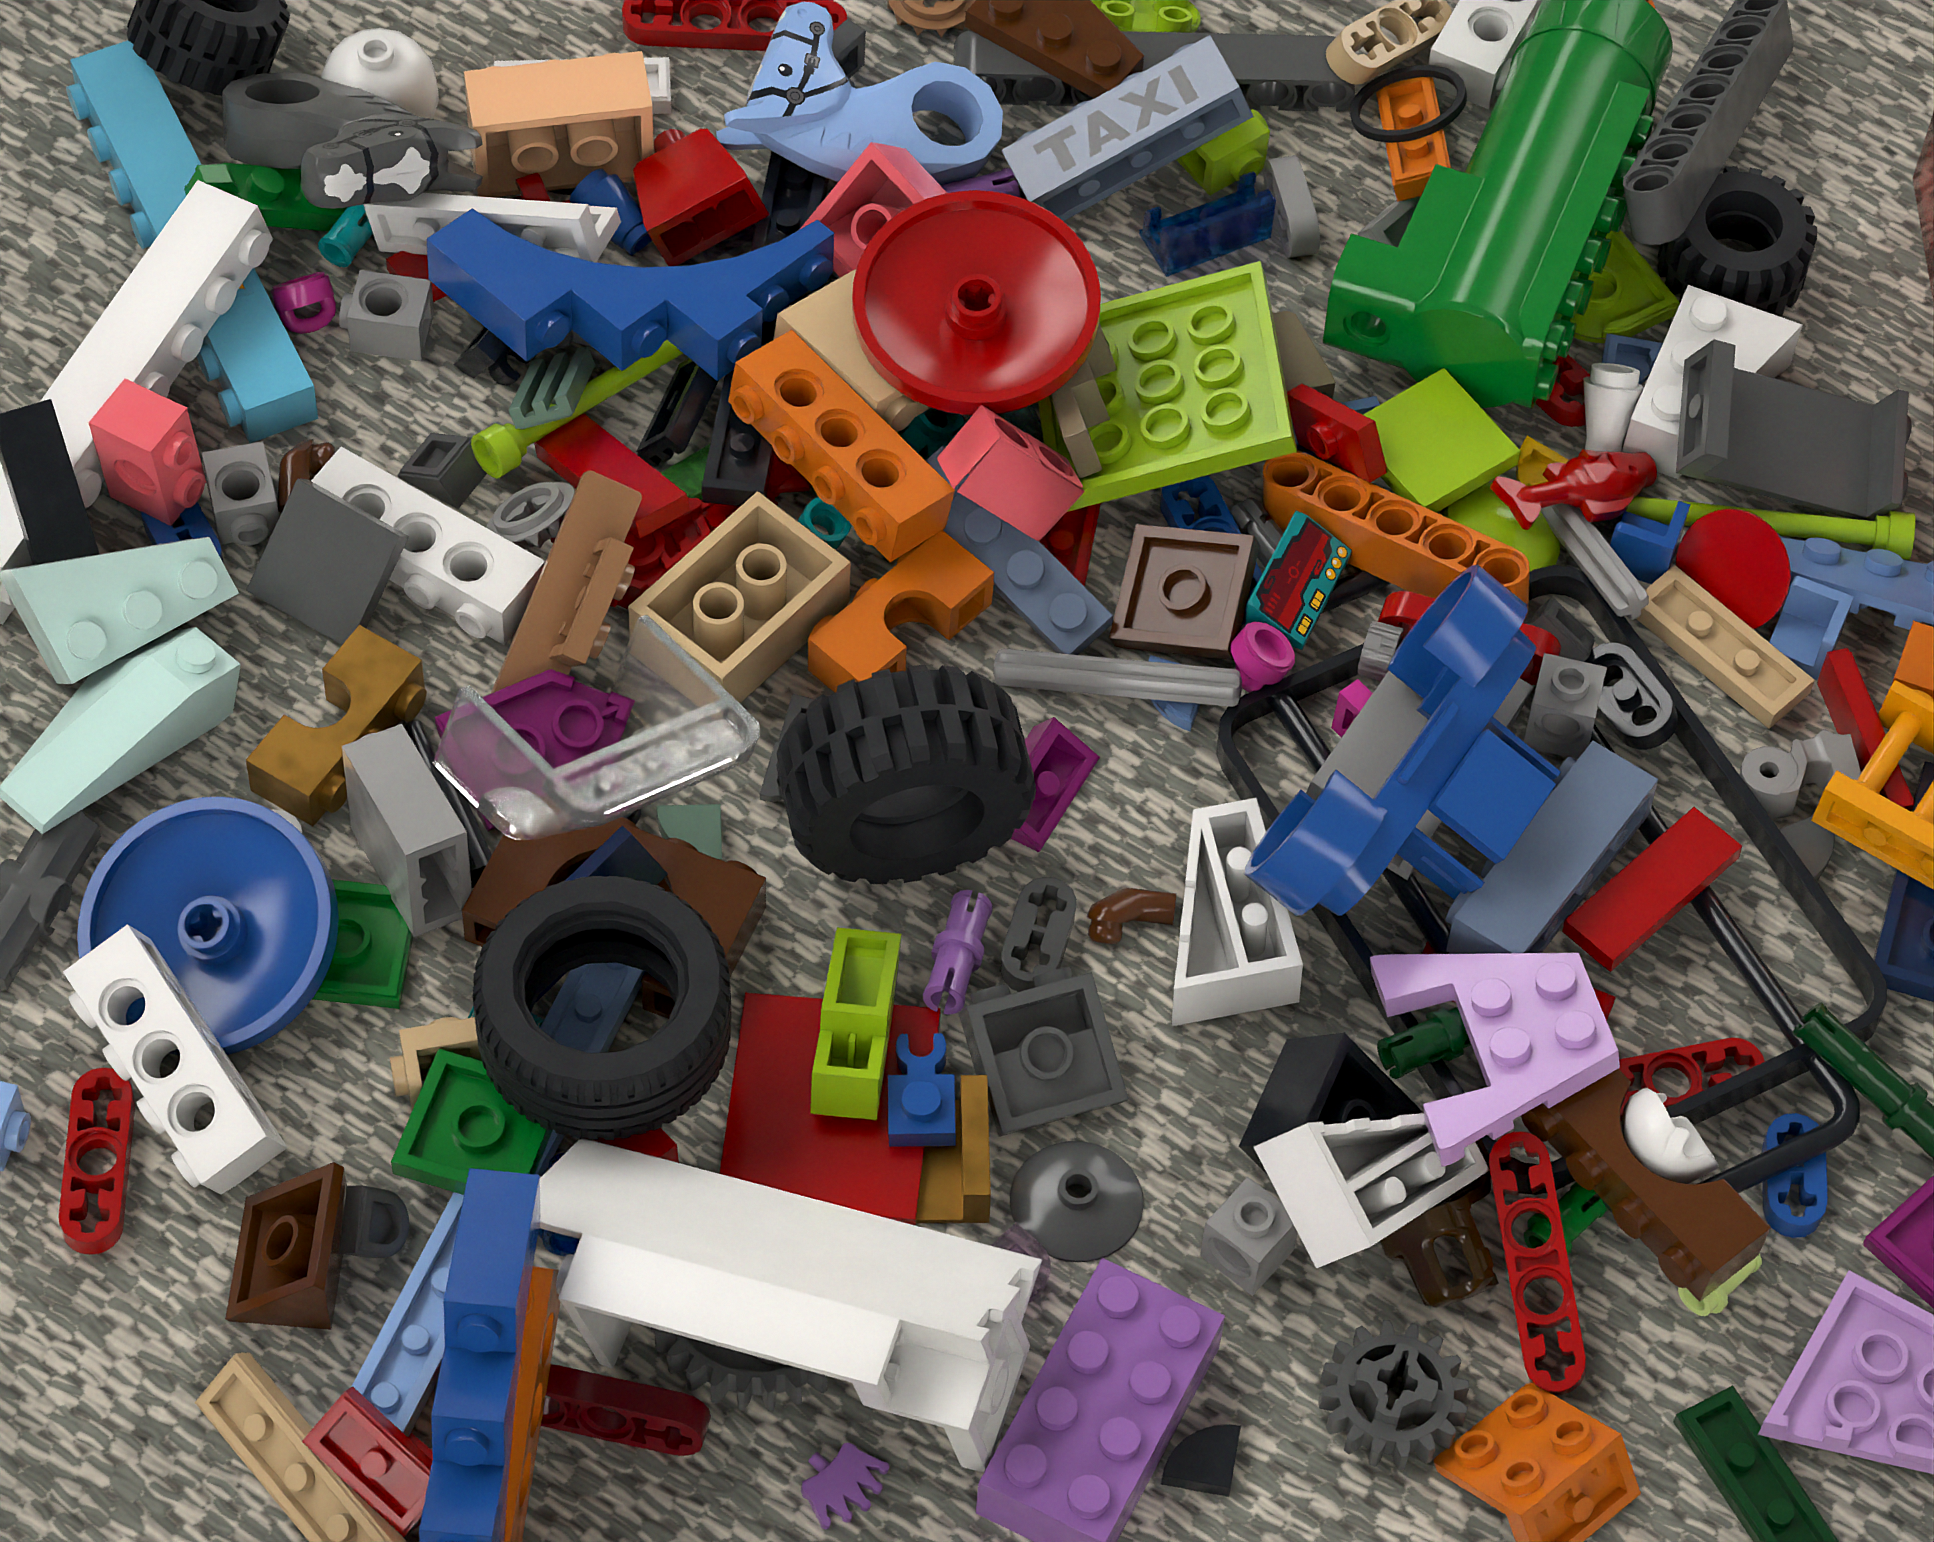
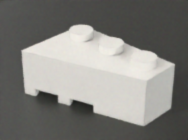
[1172,798,1303,1026]
[1254,1113,1490,1268]

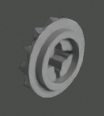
[486,482,575,550]

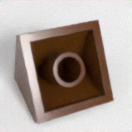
[225,1162,347,1330]

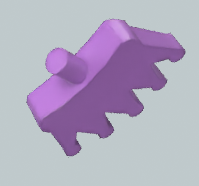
[801,1443,889,1529]

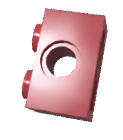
[88,378,206,526]

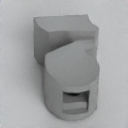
[1740,729,1861,819]

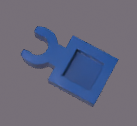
[888,1033,956,1147]

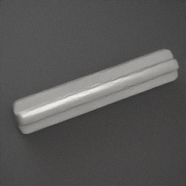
[1541,503,1649,620]

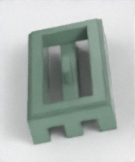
[509,346,595,430]

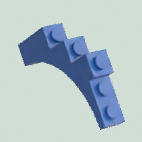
[426,208,834,381]
[419,1168,540,1542]

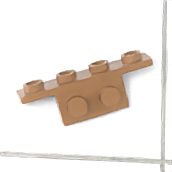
[491,470,642,693]

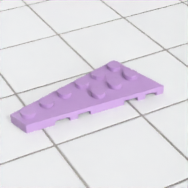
[1758,1270,1934,1474]

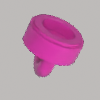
[270,272,336,334]
[1231,622,1295,693]

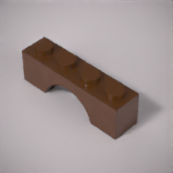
[1521,1069,1771,1302]

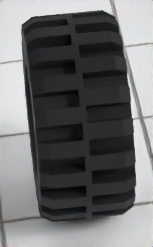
[776,665,1036,884]

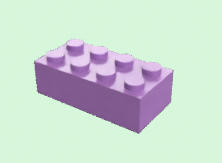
[976,1258,1225,1542]

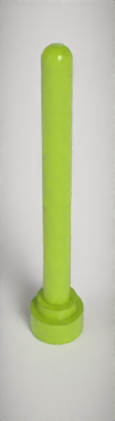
[471,340,683,479]
[1620,496,1916,561]

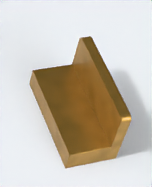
[916,1075,991,1223]

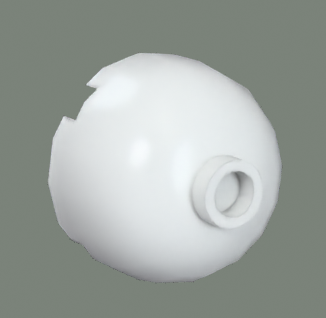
[321,28,439,119]

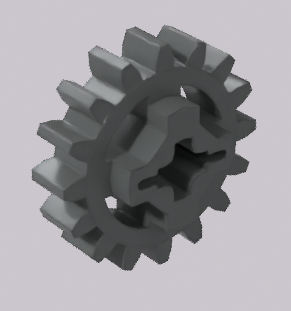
[1318,1320,1470,1470]

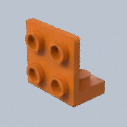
[1433,1383,1641,1542]

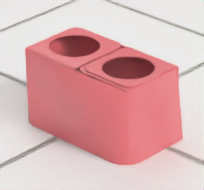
[937,405,1085,541]

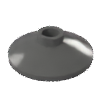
[1010,1141,1143,1262]

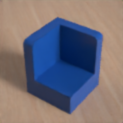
[1610,501,1690,584]

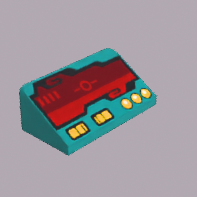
[1245,511,1352,650]

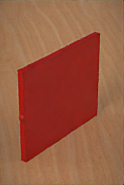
[719,992,941,1225]

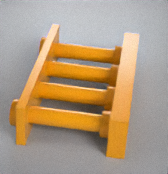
[1811,680,1934,890]

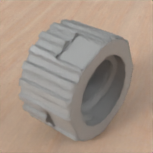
[1358,621,1403,681]

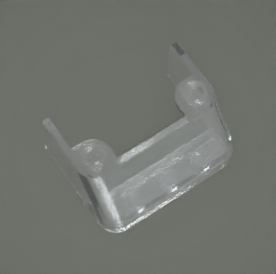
[433,615,761,840]

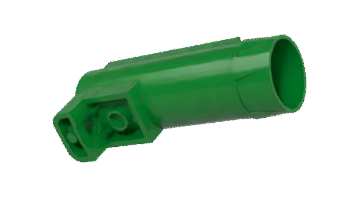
[1323,0,1673,409]

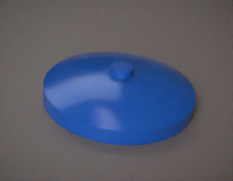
[77,796,339,1056]

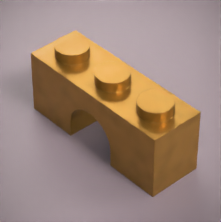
[246,625,427,827]

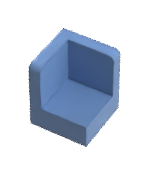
[1769,576,1854,680]

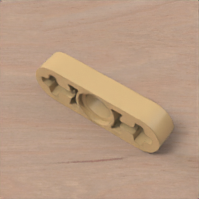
[1326,0,1452,84]

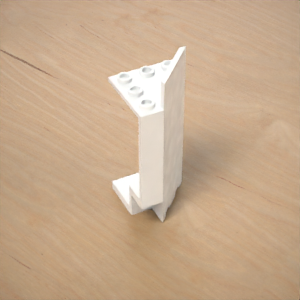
[539,1138,1043,1473]

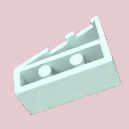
[0,537,239,684]

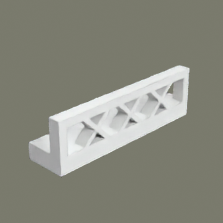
[363,193,621,262]

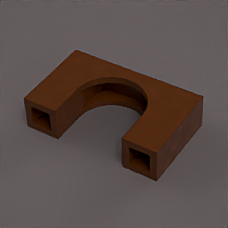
[462,787,766,1019]

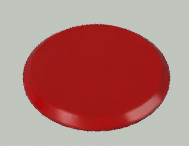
[1676,509,1791,629]

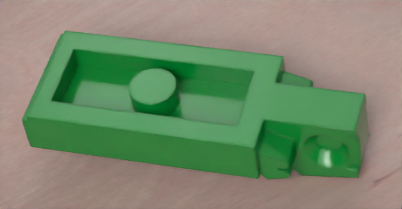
[184,163,347,231]

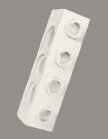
[1428,0,1543,109]
[311,447,545,645]
[63,924,288,1194]

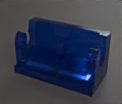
[1139,171,1276,277]

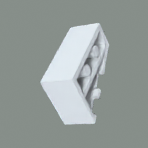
[1622,285,1802,479]

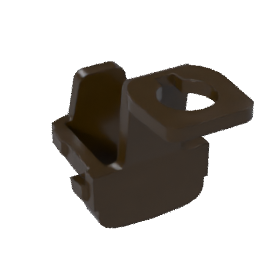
[1380,1139,1499,1308]

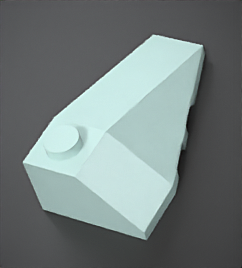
[0,627,241,834]

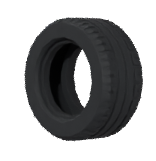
[473,876,732,1140]

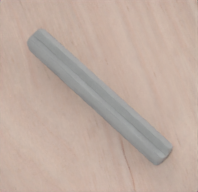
[993,648,1242,707]

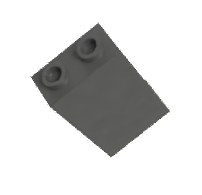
[1676,339,1912,521]

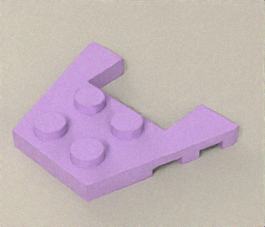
[1370,953,1620,1166]

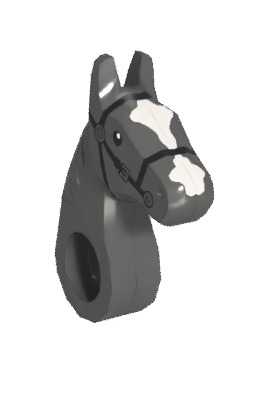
[222,72,483,209]

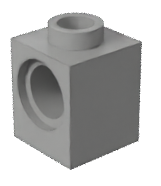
[339,270,434,362]
[202,441,279,546]
[1524,653,1607,759]
[1200,1177,1298,1296]

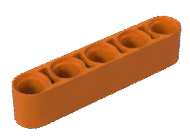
[1263,451,1530,620]

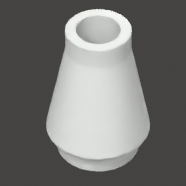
[1583,363,1644,452]

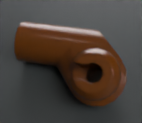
[277,439,336,513]
[1087,888,1176,944]

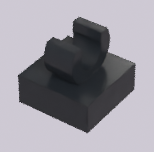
[453,326,536,386]

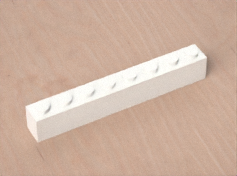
[0,180,273,625]

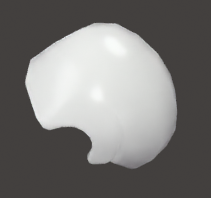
[1622,1088,1719,1184]

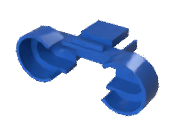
[1244,564,1561,916]

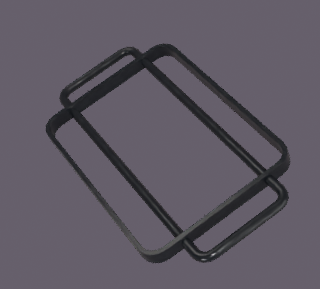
[1216,565,1887,1215]

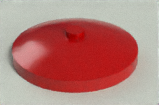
[852,190,1101,415]

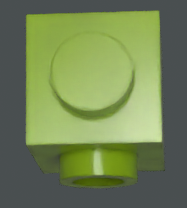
[1176,109,1270,196]

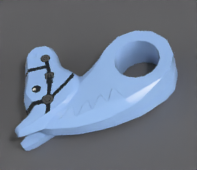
[716,2,1003,186]

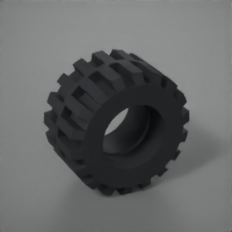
[126,0,290,96]
[1658,166,1817,317]

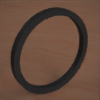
[1350,65,1467,142]

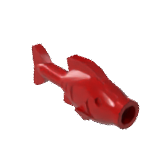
[1490,449,1657,530]

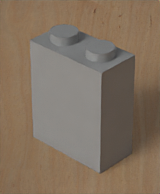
[342,724,472,937]

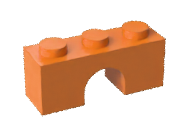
[808,530,994,693]

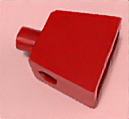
[633,128,769,266]

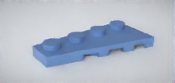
[1777,533,1934,630]

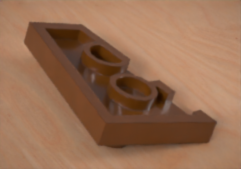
[965,0,1144,98]

